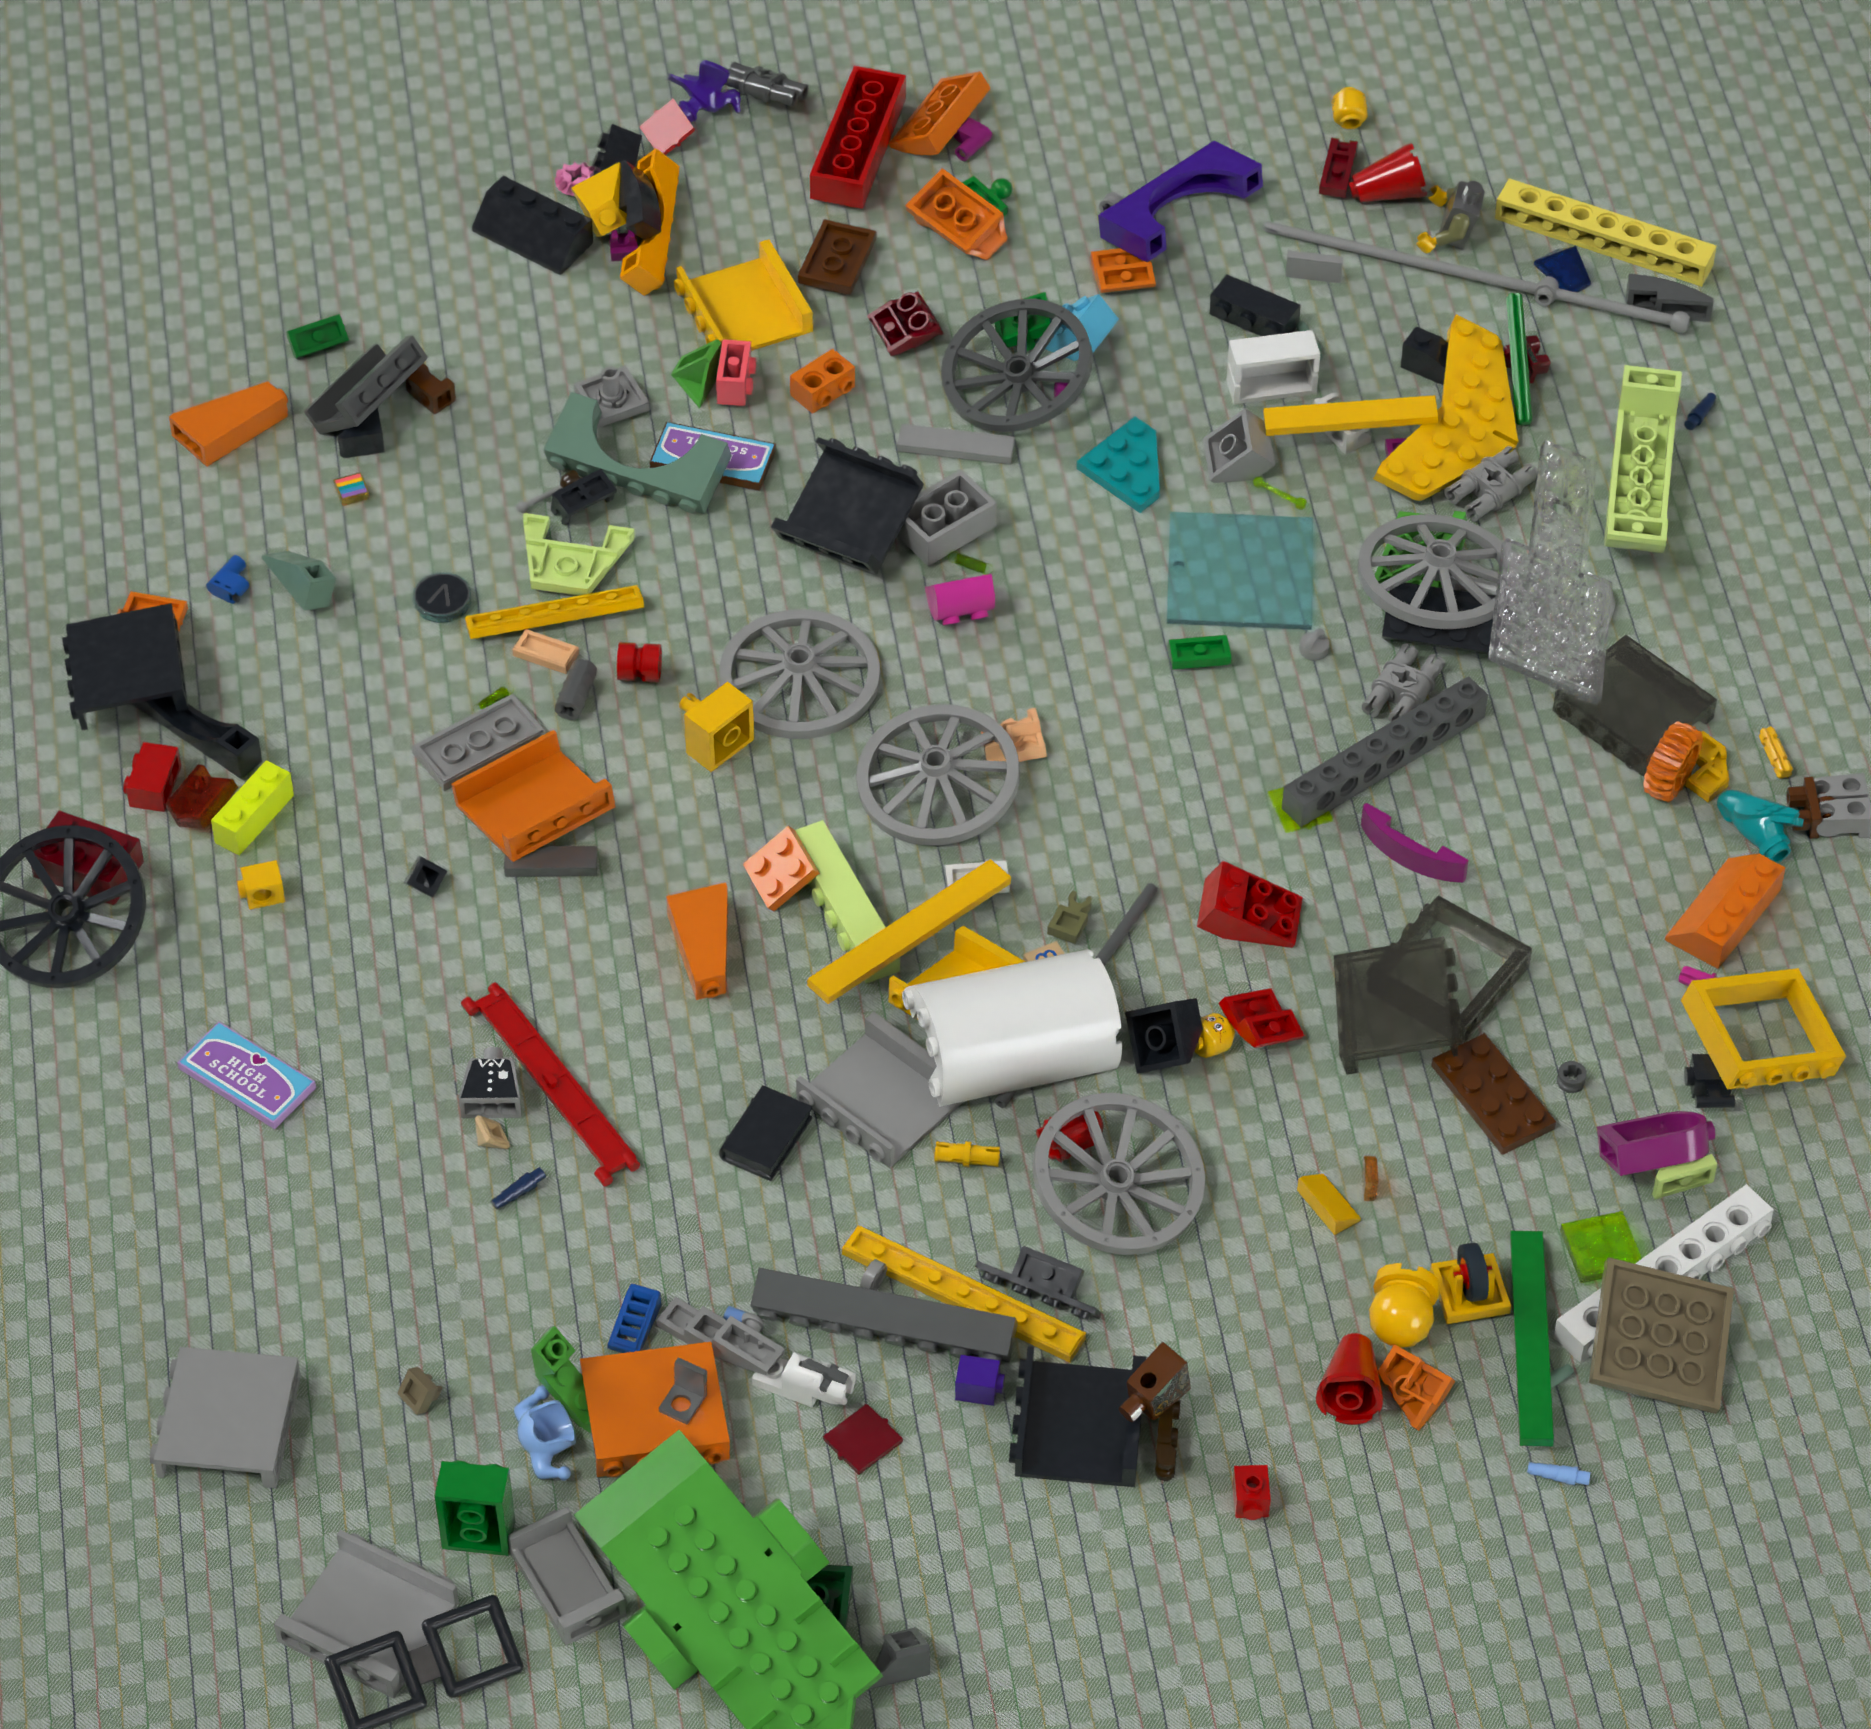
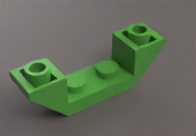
[531,1326,592,1434]

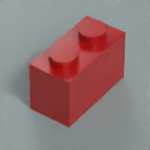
[123,742,182,812]

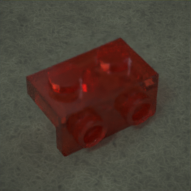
[165,764,238,829]

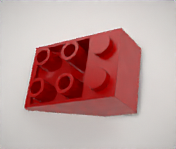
[1197,861,1303,948]

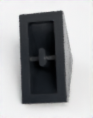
[337,407,385,458]

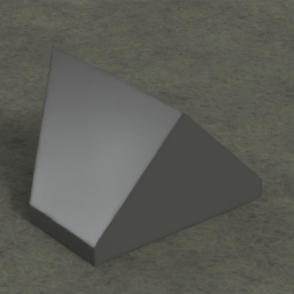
[867,1627,930,1690]

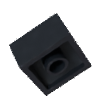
[1125,998,1203,1074]

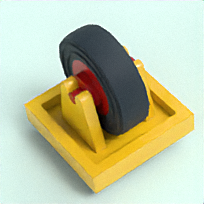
[1430,1243,1511,1324]

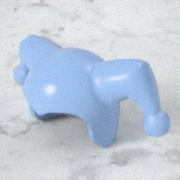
[514,1385,576,1481]

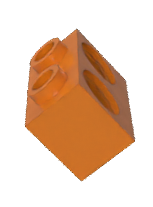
[790,348,855,414]

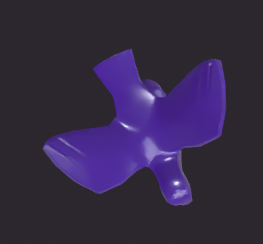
[667,60,741,122]

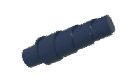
[1684,393,1717,430]
[491,1167,546,1209]

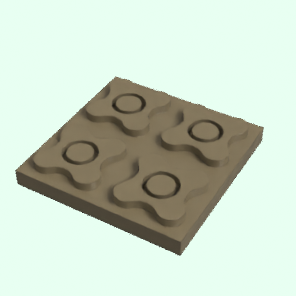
[1589,1257,1734,1414]

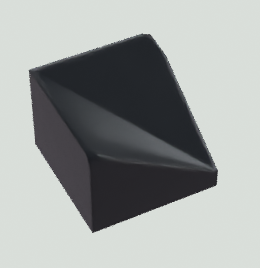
[404,856,447,898]

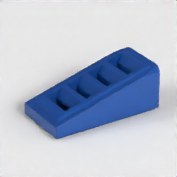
[607,1284,662,1353]

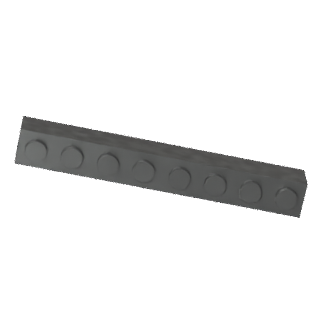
[750,1268,1018,1365]

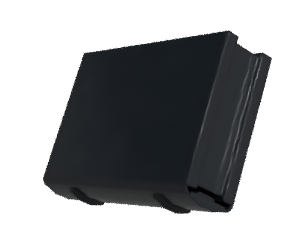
[719,1085,812,1181]

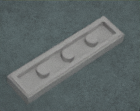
[897,424,1015,464]

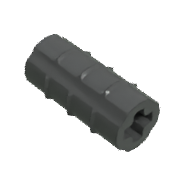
[555,659,597,720]

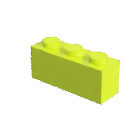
[211,760,294,856]

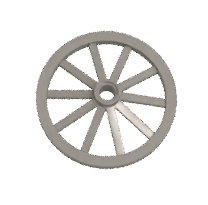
[1358,514,1518,629]
[719,609,880,739]
[856,704,1020,846]
[1033,1093,1205,1255]

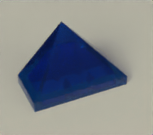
[1534,246,1591,293]

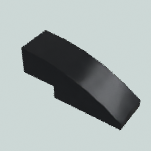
[619,160,661,240]

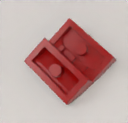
[1219,988,1305,1048]

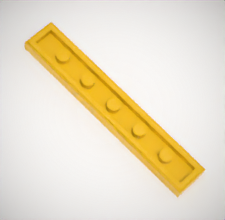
[1263,395,1438,436]
[465,585,644,639]

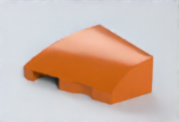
[1378,1344,1455,1431]

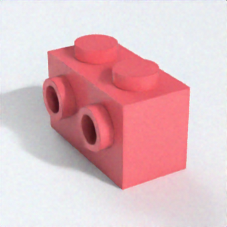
[716,339,757,406]

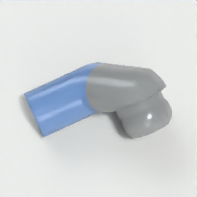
[723,1306,764,1333]

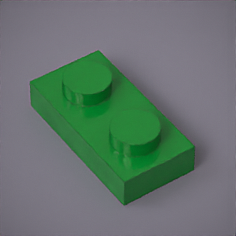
[286,314,349,358]
[1168,635,1232,670]

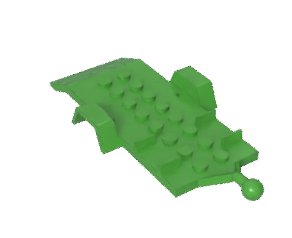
[574,1430,883,1729]

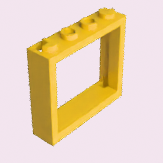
[1681,968,1846,1090]

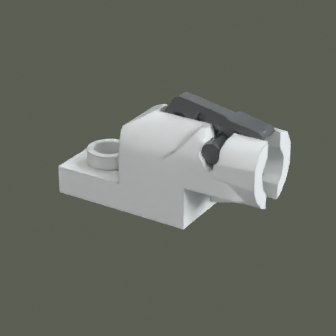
[752,1352,856,1407]

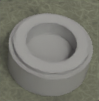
[860,1259,887,1290]

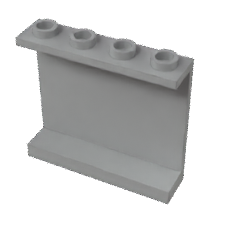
[796,1011,963,1168]
[150,1347,301,1489]
[274,1530,459,1699]

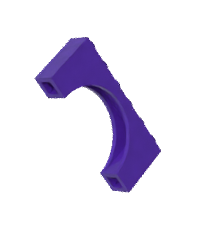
[1098,140,1263,262]

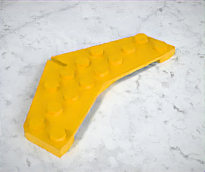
[1373,314,1518,501]

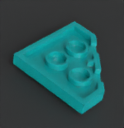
[1076,416,1160,513]

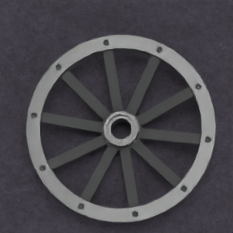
[941,299,1093,432]

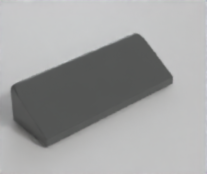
[504,846,598,877]

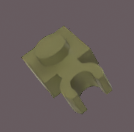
[1047,891,1092,944]

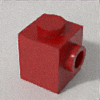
[1232,1465,1271,1520]

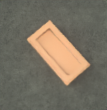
[512,629,579,674]

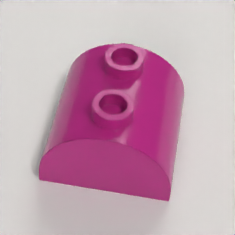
[925,574,995,625]

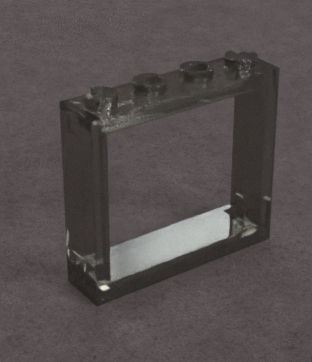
[1367,895,1532,1045]

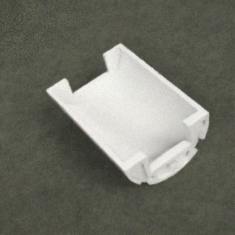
[902,949,1122,1107]

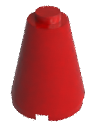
[1348,143,1427,202]
[1316,1333,1383,1425]

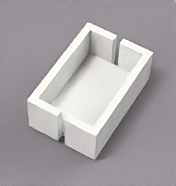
[1226,330,1320,404]

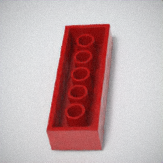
[809,65,906,209]

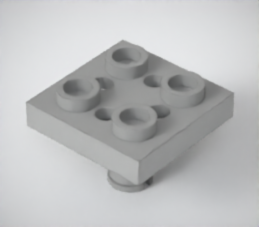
[574,365,650,428]

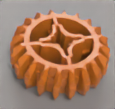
[1643,721,1703,803]

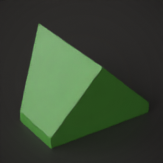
[671,339,721,409]

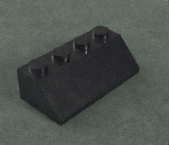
[472,175,594,275]
[1382,582,1508,657]

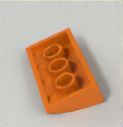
[889,71,991,155]

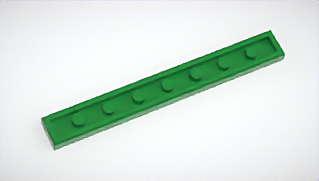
[1510,1230,1554,1447]

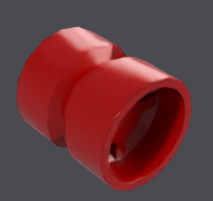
[617,642,662,682]

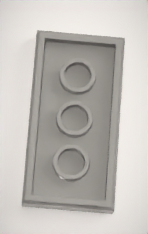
[411,693,546,791]

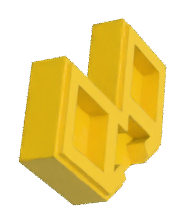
[1685,731,1729,803]

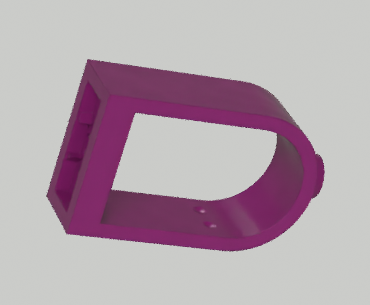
[1597,1111,1716,1176]

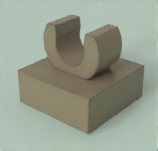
[397,1366,443,1415]

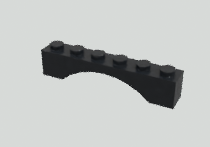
[133,696,262,779]

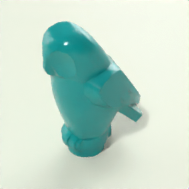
[1717,790,1804,863]

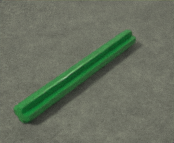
[1506,293,1533,426]

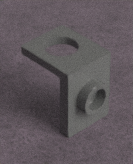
[659,1357,707,1425]

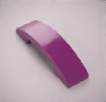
[1361,803,1469,883]

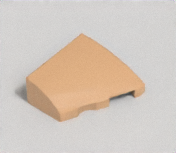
[981,707,1047,762]

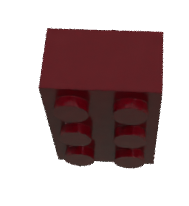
[31,810,144,906]

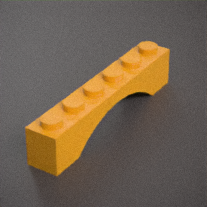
[620,148,680,296]

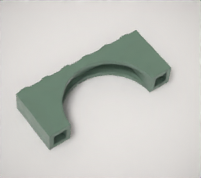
[543,392,732,514]

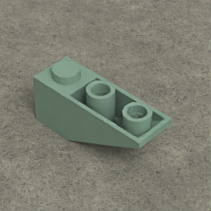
[262,551,336,611]

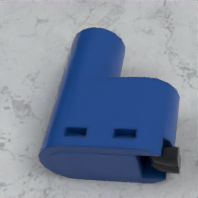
[206,555,250,604]

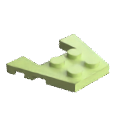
[523,513,635,596]

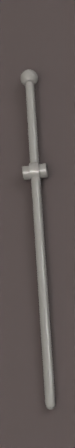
[1263,222,1690,333]

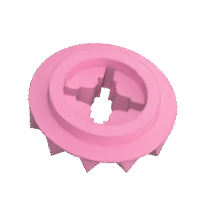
[555,161,595,196]

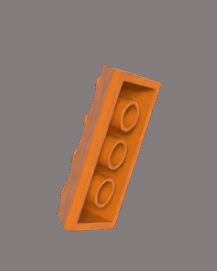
[1665,853,1786,969]

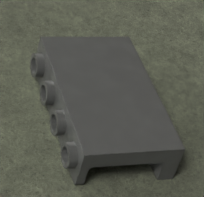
[304,335,428,434]

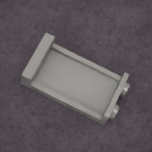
[508,1507,626,1646]

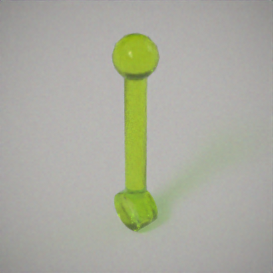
[1253,477,1307,510]

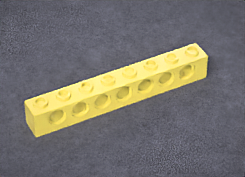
[1494,178,1717,287]

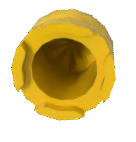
[1369,1263,1439,1348]

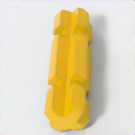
[1759,726,1793,779]

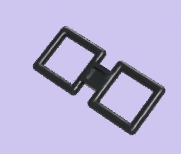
[324,1595,524,1729]

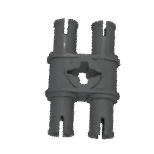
[724,62,809,107]

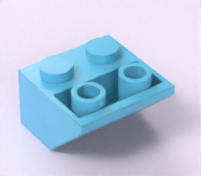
[1036,294,1119,361]

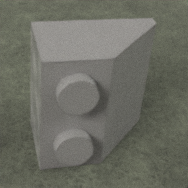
[1203,408,1275,483]

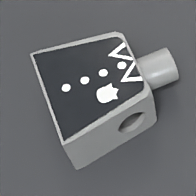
[459,1047,522,1118]

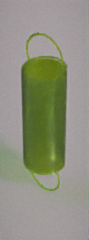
[948,551,993,575]
[473,683,514,712]

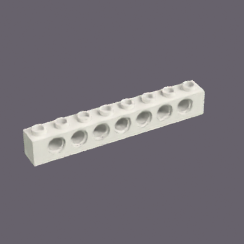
[1553,1184,1774,1364]

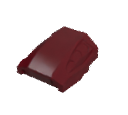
[867,291,944,356]

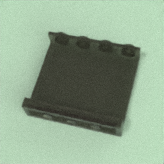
[1552,635,1717,777]
[1333,936,1462,1075]

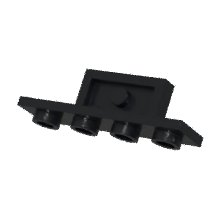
[975,1246,1102,1321]

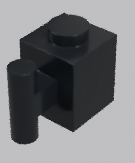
[1684,1054,1735,1108]

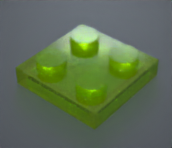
[1560,1211,1642,1283]

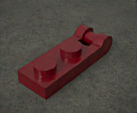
[1319,137,1359,198]

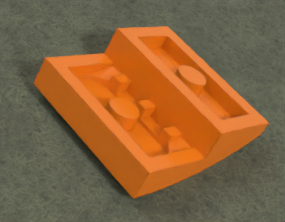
[1090,248,1156,293]

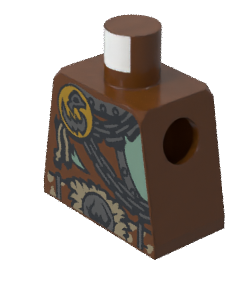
[1119,1342,1191,1422]

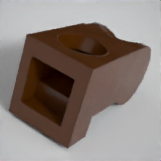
[405,363,456,415]

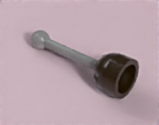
[516,470,580,513]

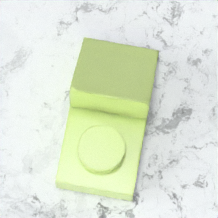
[1652,1154,1717,1199]

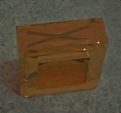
[1362,1156,1379,1201]

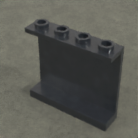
[771,437,924,575]
[62,603,189,731]
[1009,1346,1147,1487]

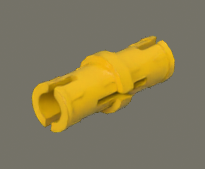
[934,1141,1000,1167]

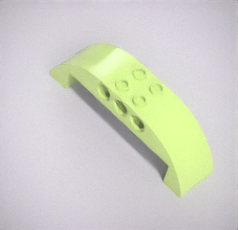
[1604,365,1682,553]

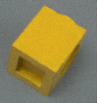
[237,860,285,910]

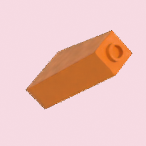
[169,381,288,467]
[666,882,728,1000]

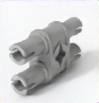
[1444,446,1539,522]
[1361,644,1445,723]

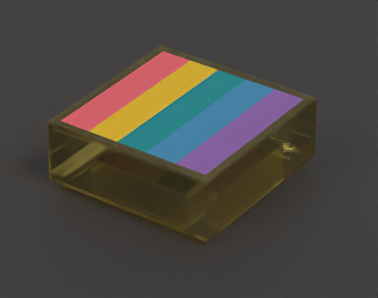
[333,472,370,506]

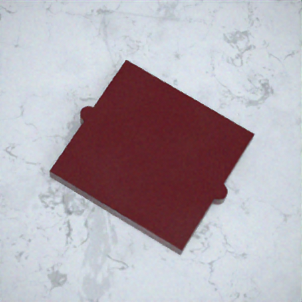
[823,1404,903,1475]

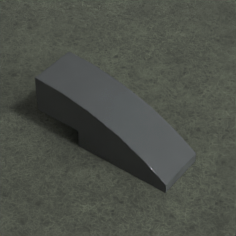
[1626,274,1714,322]

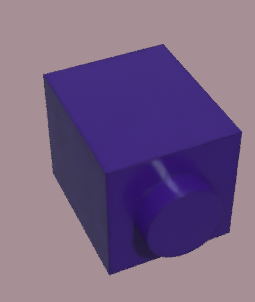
[955,1355,1005,1406]

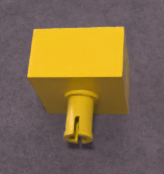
[679,681,754,772]

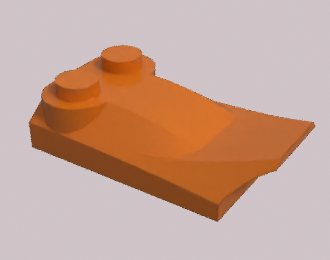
[905,168,1008,260]

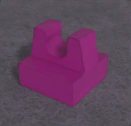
[609,230,638,262]

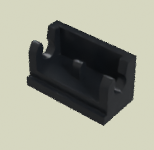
[550,469,617,525]

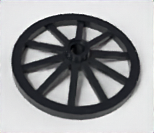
[0,825,146,988]

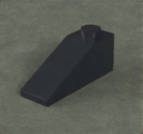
[1400,326,1448,385]

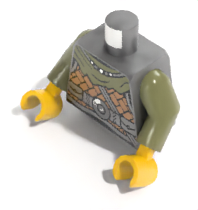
[1416,181,1485,253]

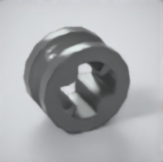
[1557,1061,1587,1093]

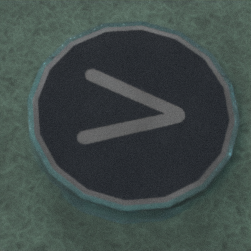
[413,573,472,623]

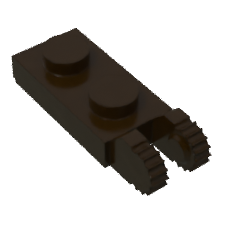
[1155,1400,1181,1482]

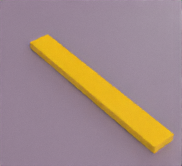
[807,859,1011,1004]
[842,1225,1086,1363]

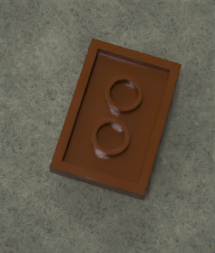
[798,219,877,295]

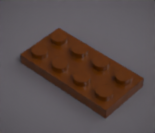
[1431,1033,1556,1155]

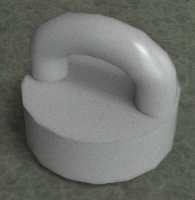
[1299,628,1329,660]

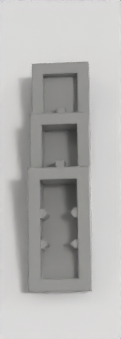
[656,1296,785,1375]

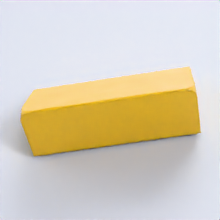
[1297,1174,1361,1235]

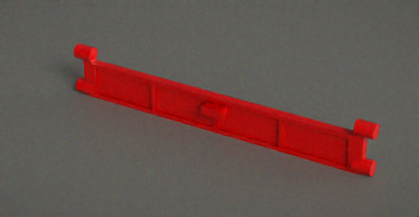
[461,982,641,1187]

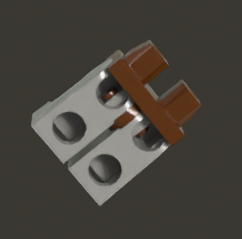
[1786,773,1871,839]

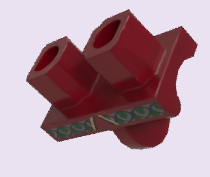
[1503,335,1551,384]

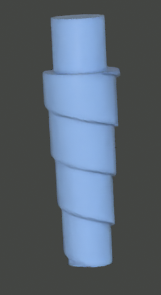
[1527,1462,1591,1486]

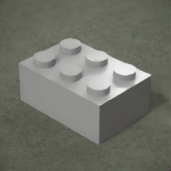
[897,469,997,566]

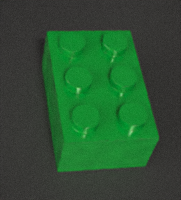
[434,1460,515,1556]

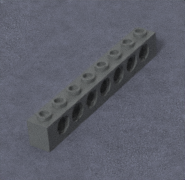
[1281,676,1488,828]

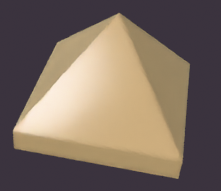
[475,1115,510,1149]

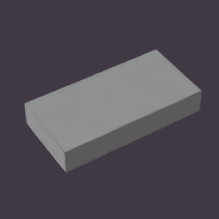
[1285,250,1343,283]

